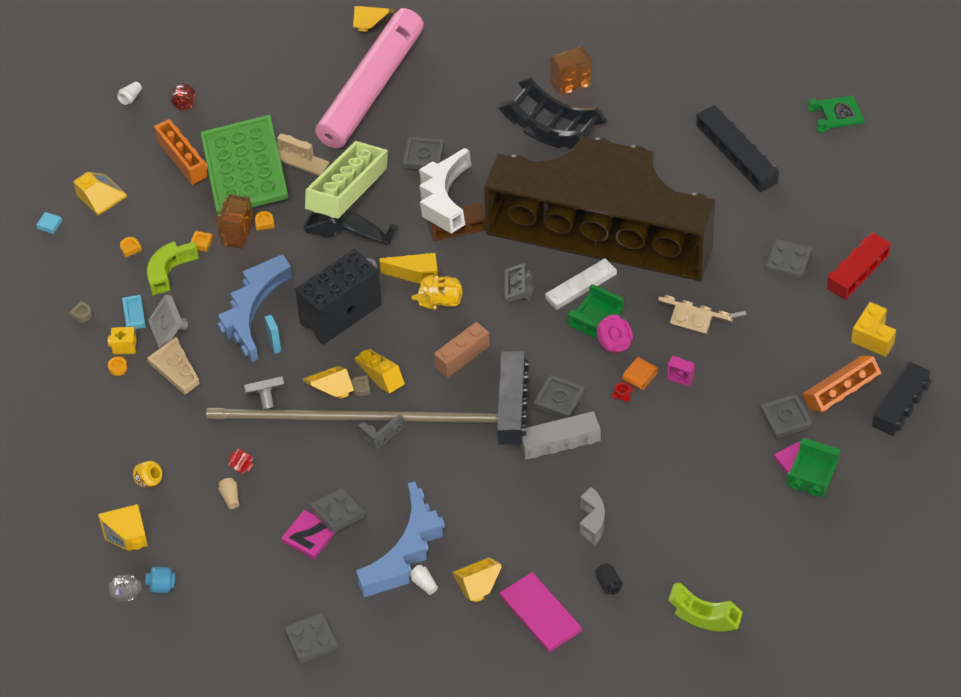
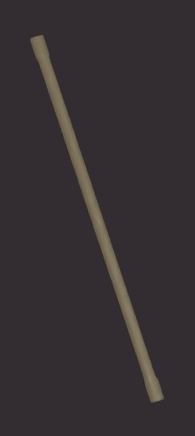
[206,408,498,423]

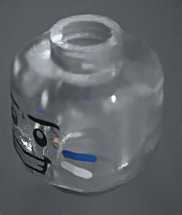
[109,574,141,602]

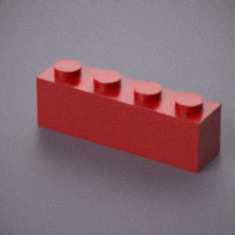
[827,232,891,300]

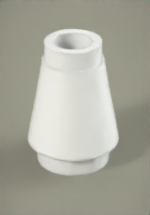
[117,81,142,105]
[409,565,438,595]

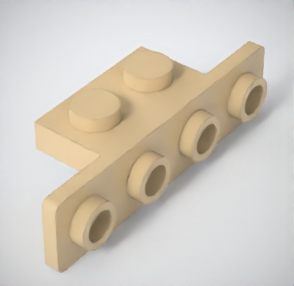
[277,133,330,176]
[658,295,733,334]

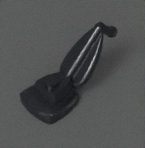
[303,212,398,245]

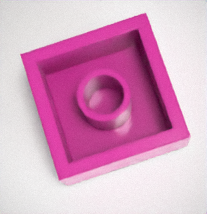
[667,356,695,387]

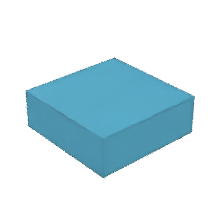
[36,212,62,234]

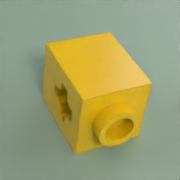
[108,327,137,354]

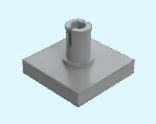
[148,295,188,348]
[243,377,284,410]

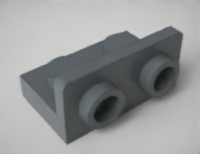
[505,263,535,303]

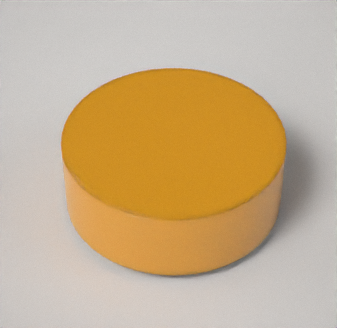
[108,357,128,376]

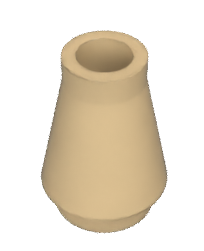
[218,478,240,509]

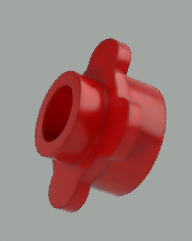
[612,382,633,402]

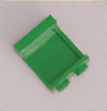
[568,284,624,340]
[786,437,841,497]

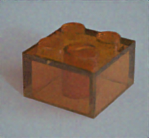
[550,46,592,95]
[216,194,254,249]

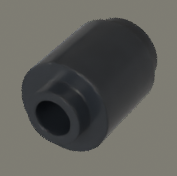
[595,563,623,595]

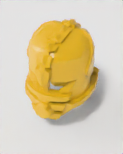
[411,275,463,310]

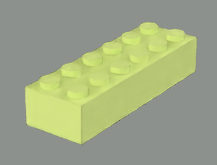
[305,141,388,218]

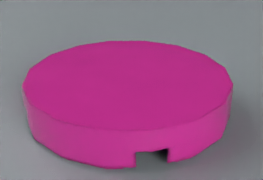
[597,315,633,353]

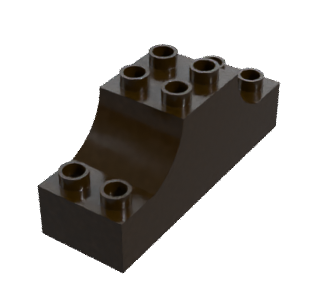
[484,137,715,282]

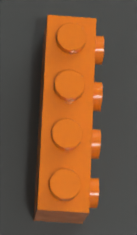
[154,119,208,185]
[802,356,881,413]

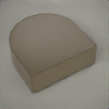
[69,301,92,323]
[351,375,370,396]

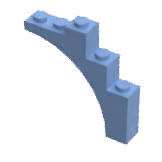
[217,254,293,362]
[356,481,445,597]

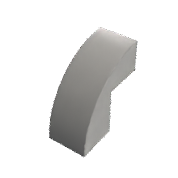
[580,487,605,545]

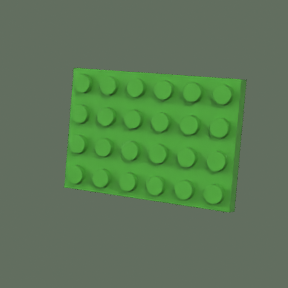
[201,115,289,216]

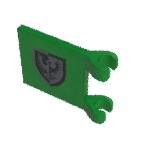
[807,96,865,133]

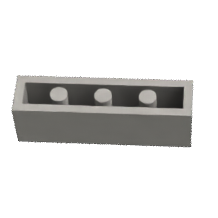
[520,411,601,460]

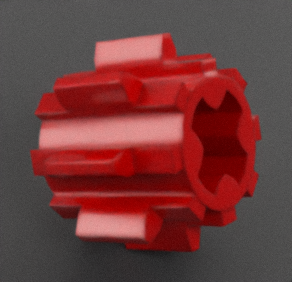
[228,448,254,474]

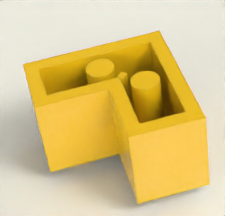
[851,302,896,357]

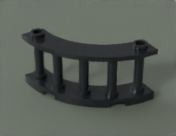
[498,77,607,150]

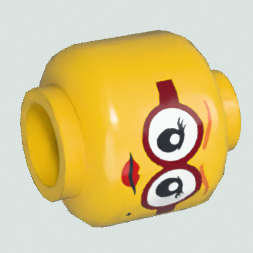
[133,461,162,488]

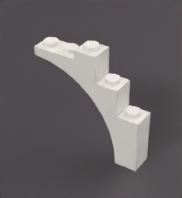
[419,148,471,233]

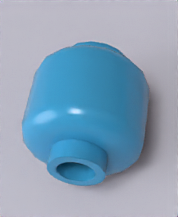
[145,567,175,593]

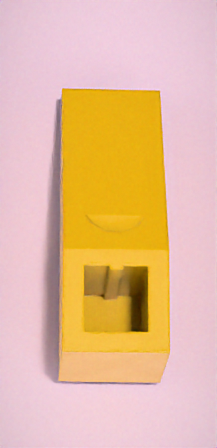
[379,253,438,284]
[354,349,405,394]

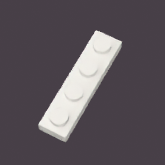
[545,259,617,310]

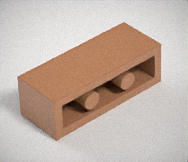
[434,322,490,378]

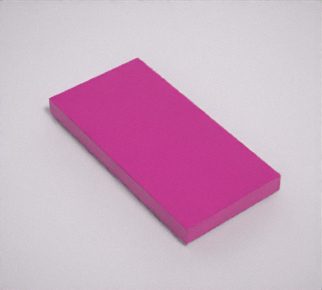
[500,572,582,653]

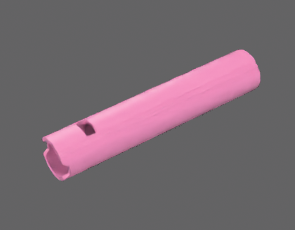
[315,8,424,149]

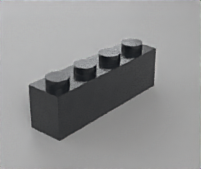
[872,362,932,436]

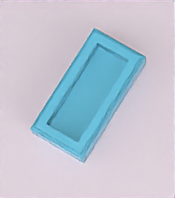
[122,295,146,329]
[265,315,281,354]

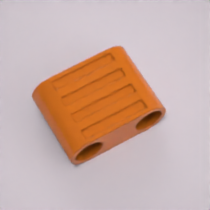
[622,357,659,390]

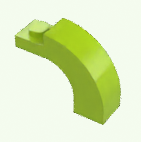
[147,241,199,296]
[668,582,743,631]

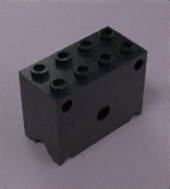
[295,248,382,345]

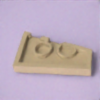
[147,337,200,395]

